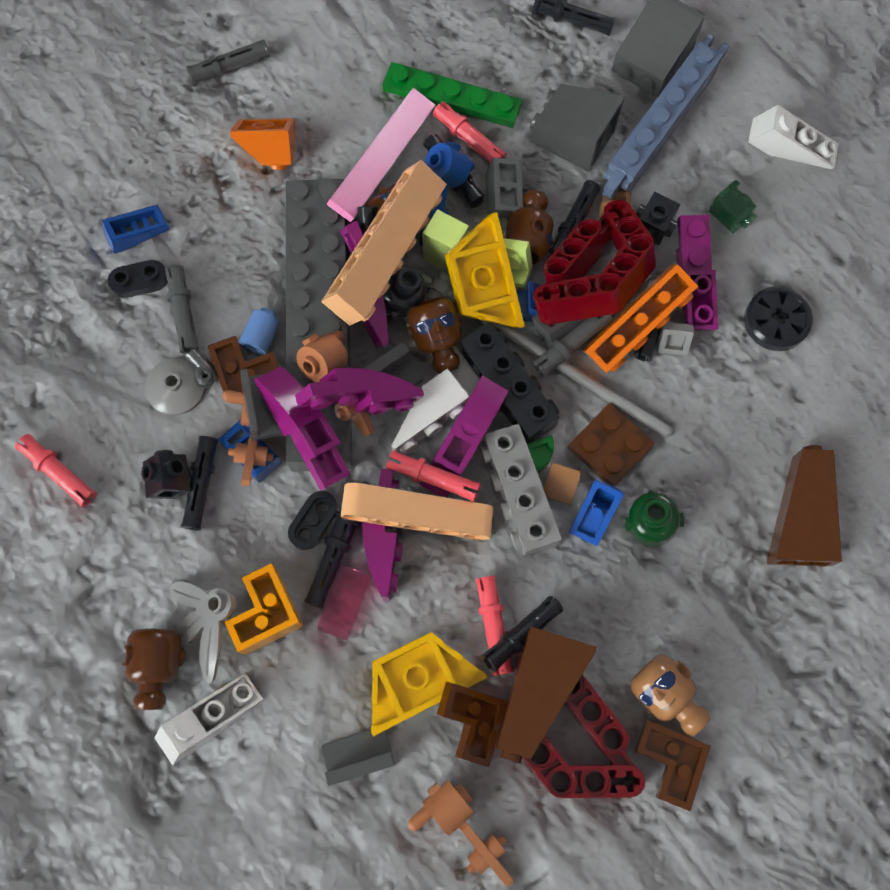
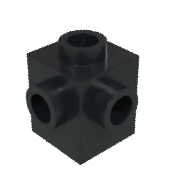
[636,191,681,245]
[141,450,190,499]

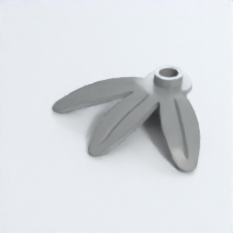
[170,581,236,684]

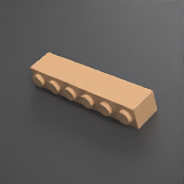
[321,160,447,326]

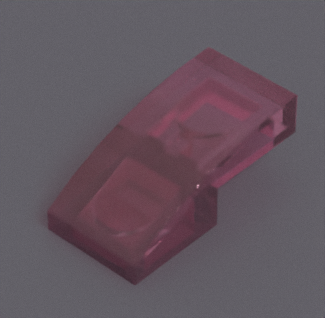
[317,565,371,641]

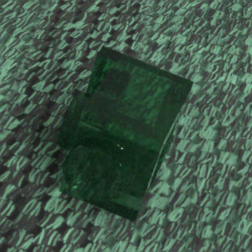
[709,180,757,234]

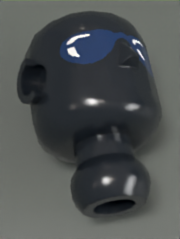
[383,265,429,318]

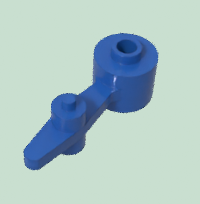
[420,141,475,246]

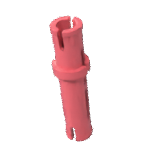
[433,101,507,163]
[15,434,97,507]
[386,450,481,502]
[475,576,514,676]

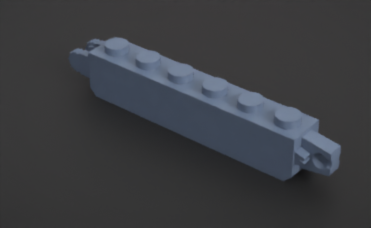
[602,34,729,199]

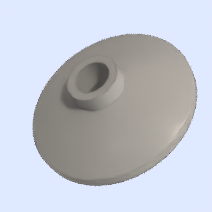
[145,358,206,415]

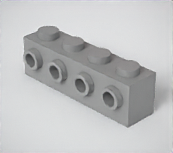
[479,423,562,557]

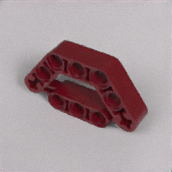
[533,200,656,324]
[503,651,645,798]

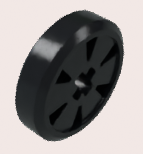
[744,287,813,351]

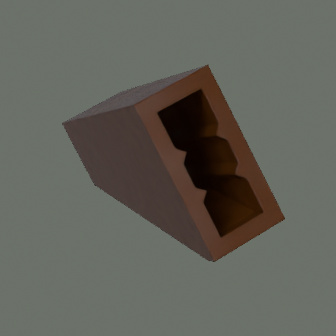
[767,445,842,567]
[495,627,597,763]

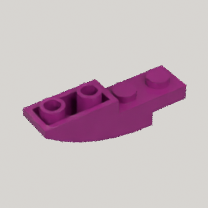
[676,215,718,331]
[254,366,350,491]
[295,368,424,415]
[419,375,509,498]
[362,469,403,601]

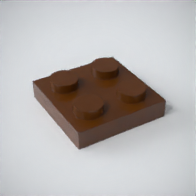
[567,403,655,487]

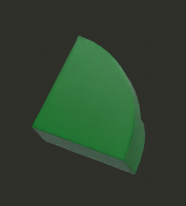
[527,436,554,473]

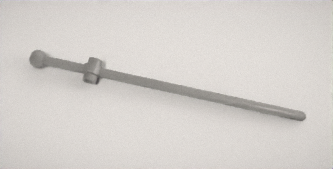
[401,259,673,437]

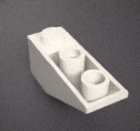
[748,105,839,169]
[392,369,469,455]
[155,673,264,766]

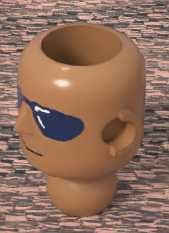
[630,654,711,736]

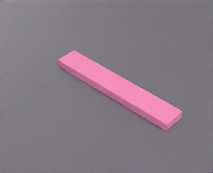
[327,88,435,222]

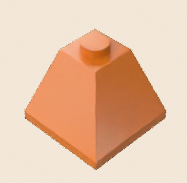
[230,118,295,170]

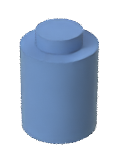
[238,308,281,356]

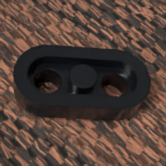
[108,260,168,298]
[288,491,338,550]

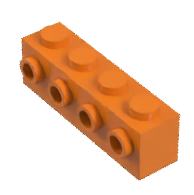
[582,264,698,373]

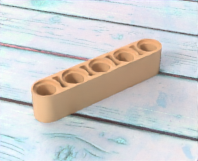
[341,483,493,540]

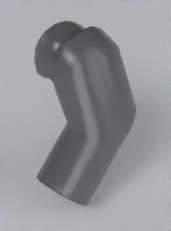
[185,348,215,388]

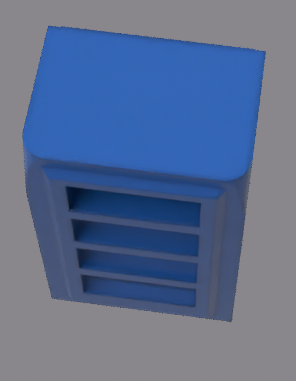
[102,204,169,254]
[218,419,282,483]

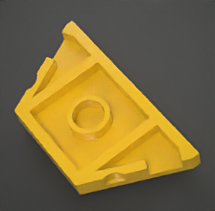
[444,212,525,328]
[371,632,487,737]

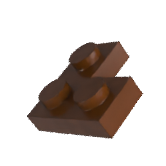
[207,336,280,393]
[437,682,507,767]
[634,720,711,811]

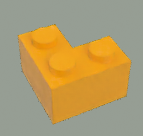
[224,563,304,655]

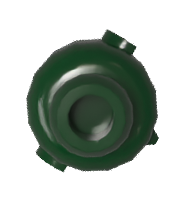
[625,490,684,547]

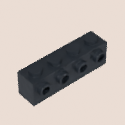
[459,322,560,444]

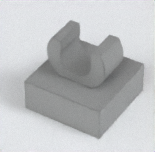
[657,321,694,356]

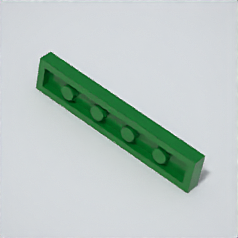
[382,62,522,128]

